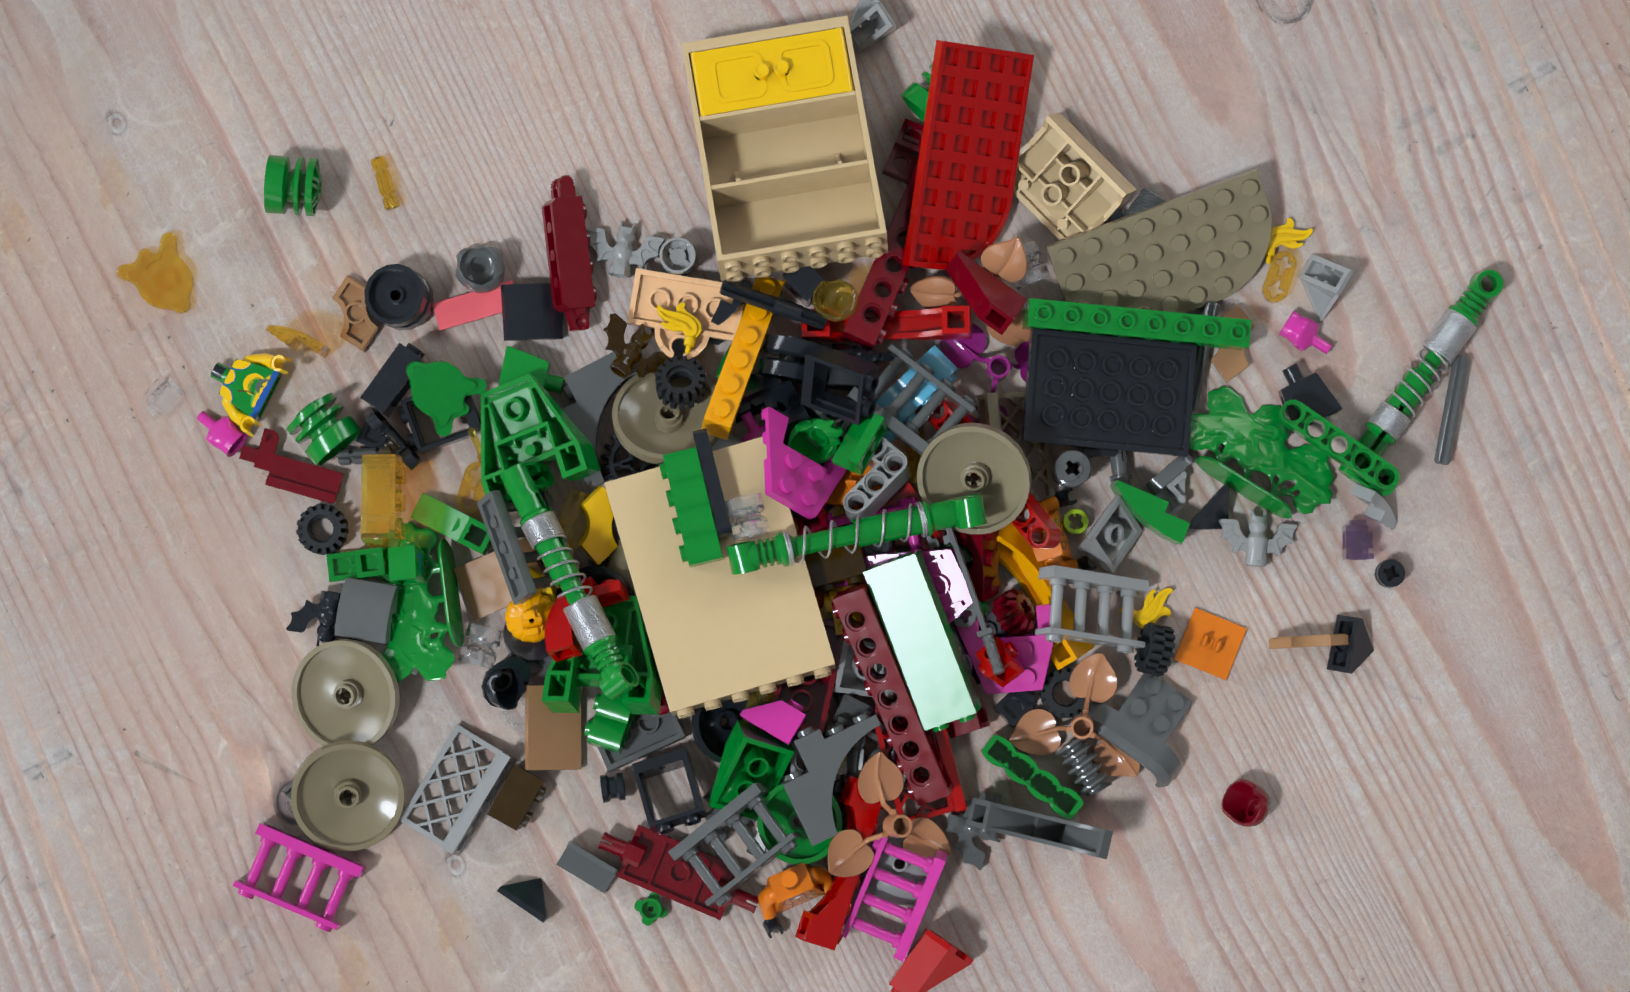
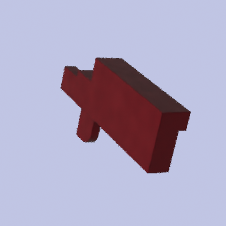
[239,428,344,505]

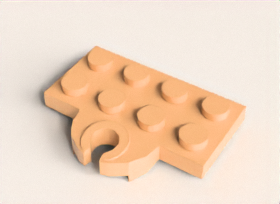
[627,268,744,361]

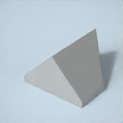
[849,0,896,54]
[1298,254,1354,323]

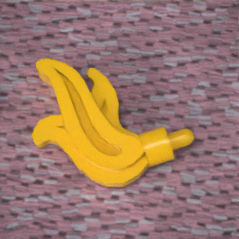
[1265,218,1313,264]
[657,302,702,354]
[1119,588,1173,628]

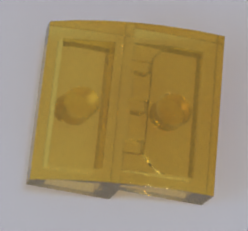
[266,325,331,358]

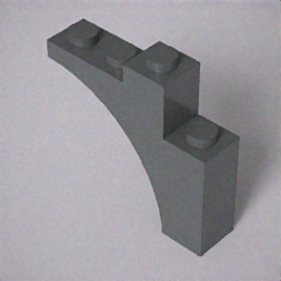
[562,352,638,488]
[782,711,881,846]
[966,798,1113,859]

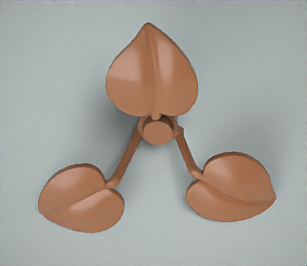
[910,237,1030,346]
[1009,653,1140,777]
[828,752,952,877]

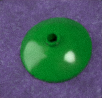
[757,783,842,865]

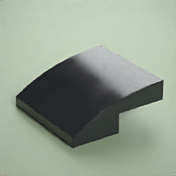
[501,283,563,341]

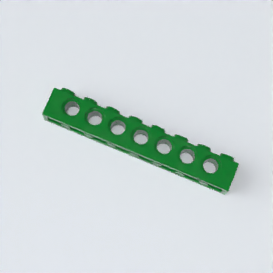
[1022,298,1252,350]

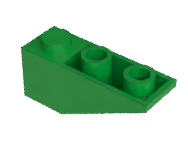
[411,493,491,555]

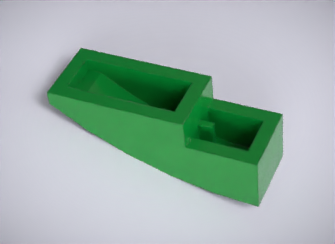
[1110,480,1190,545]

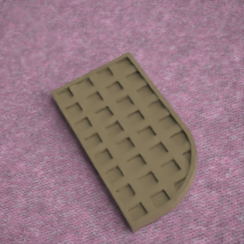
[1046,168,1272,313]

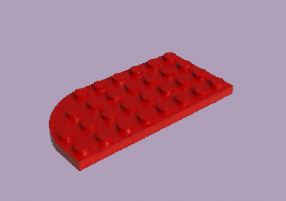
[903,40,1034,270]

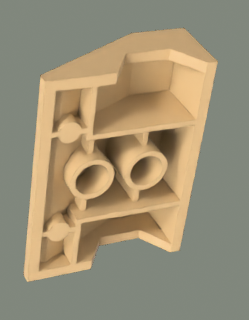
[1013,112,1137,240]

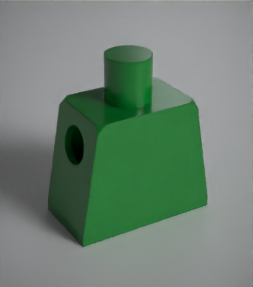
[498,346,564,394]

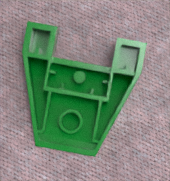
[481,373,601,502]
[542,596,663,715]

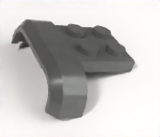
[1081,673,1193,788]

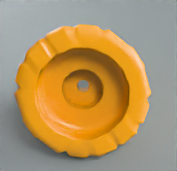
[505,592,554,643]

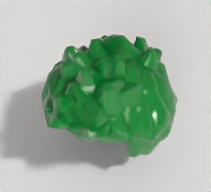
[788,418,843,464]

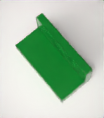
[832,413,888,476]

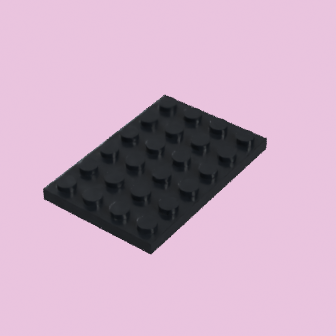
[1021,328,1197,457]

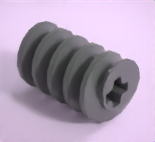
[1052,450,1091,489]
[1057,738,1112,796]

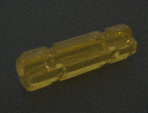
[371,156,400,210]

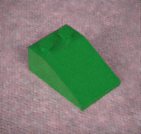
[708,720,795,821]

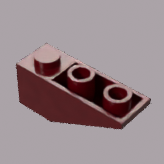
[945,250,1027,335]

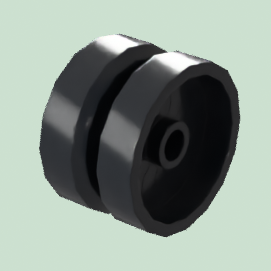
[364,264,434,330]
[758,334,820,384]

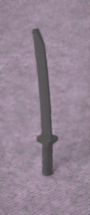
[947,528,1005,675]

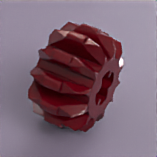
[992,588,1038,636]

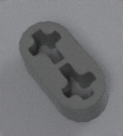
[1145,455,1194,495]

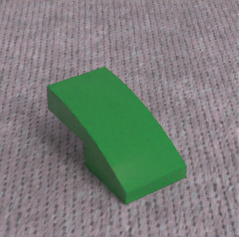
[326,547,385,582]

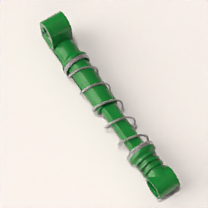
[726,493,987,575]

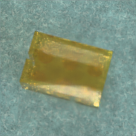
[361,454,407,547]

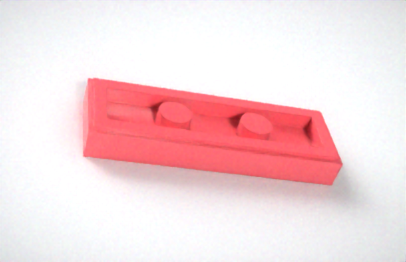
[433,280,514,331]

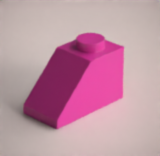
[740,699,807,745]

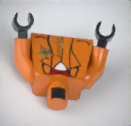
[1032,488,1097,571]
[758,863,833,938]

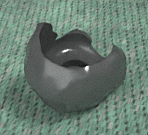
[455,245,505,293]

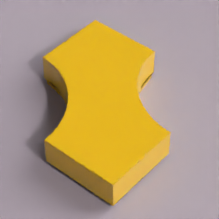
[578,486,618,565]

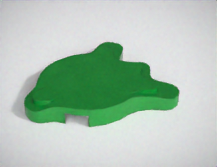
[406,360,487,437]

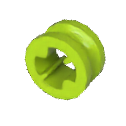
[1063,509,1088,535]

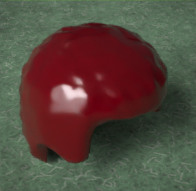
[1221,779,1270,827]

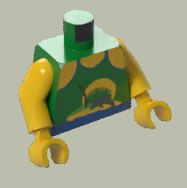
[210,353,292,437]

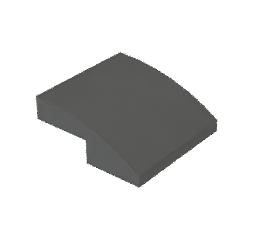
[334,577,399,644]

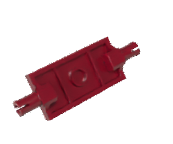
[598,825,759,920]

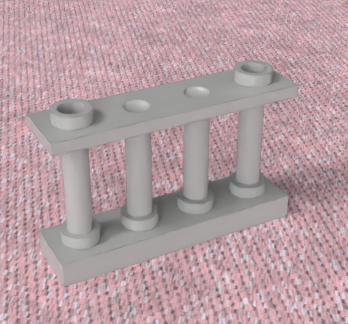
[1035,565,1149,654]

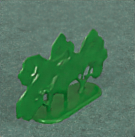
[1189,386,1334,519]
[378,521,464,683]

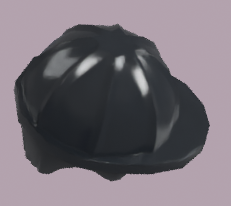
[481,656,530,710]

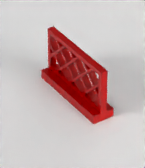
[874,715,967,820]

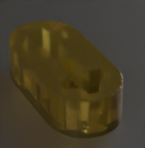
[1261,251,1297,304]
[456,462,485,514]

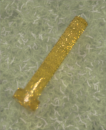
[468,428,481,463]

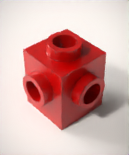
[975,636,1025,688]

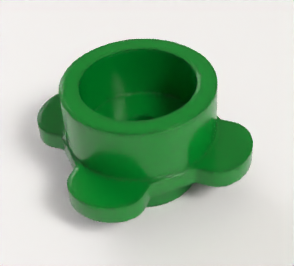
[634,892,667,926]

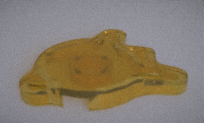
[117,232,193,314]

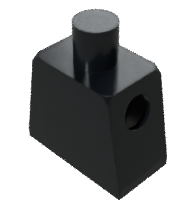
[1278,363,1342,434]

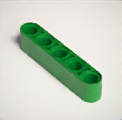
[1278,400,1399,491]

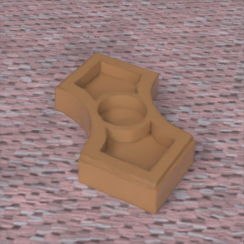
[332,275,379,352]
[1210,304,1255,383]
[1269,634,1349,649]

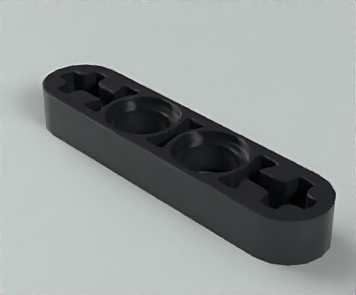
[693,428,733,539]

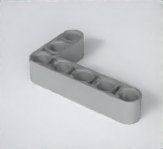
[804,390,910,523]

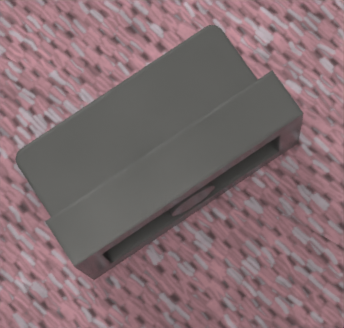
[556,840,619,893]

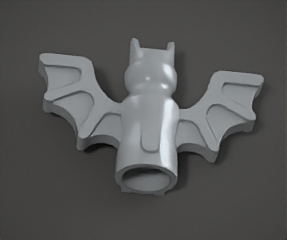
[587,221,665,278]
[1219,510,1297,567]

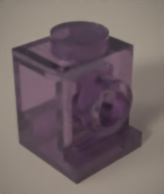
[1342,520,1374,560]

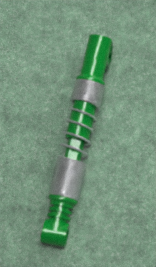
[1338,270,1503,496]
[500,462,639,700]

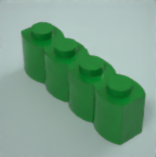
[659,447,723,568]
[584,692,635,754]
[980,735,1084,820]

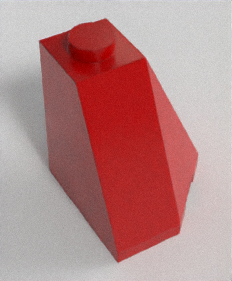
[888,926,974,992]

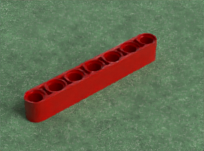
[928,399,1062,549]

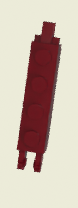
[542,175,597,332]

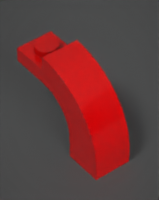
[545,576,629,662]

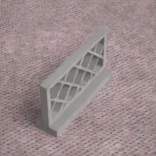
[399,724,517,856]

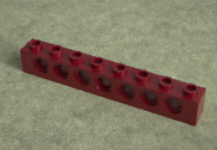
[841,161,918,350]
[832,582,954,806]

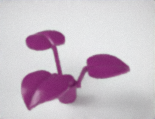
[939,323,1029,432]

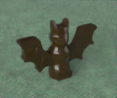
[603,313,671,379]

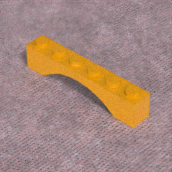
[701,276,784,441]
[997,522,1094,670]

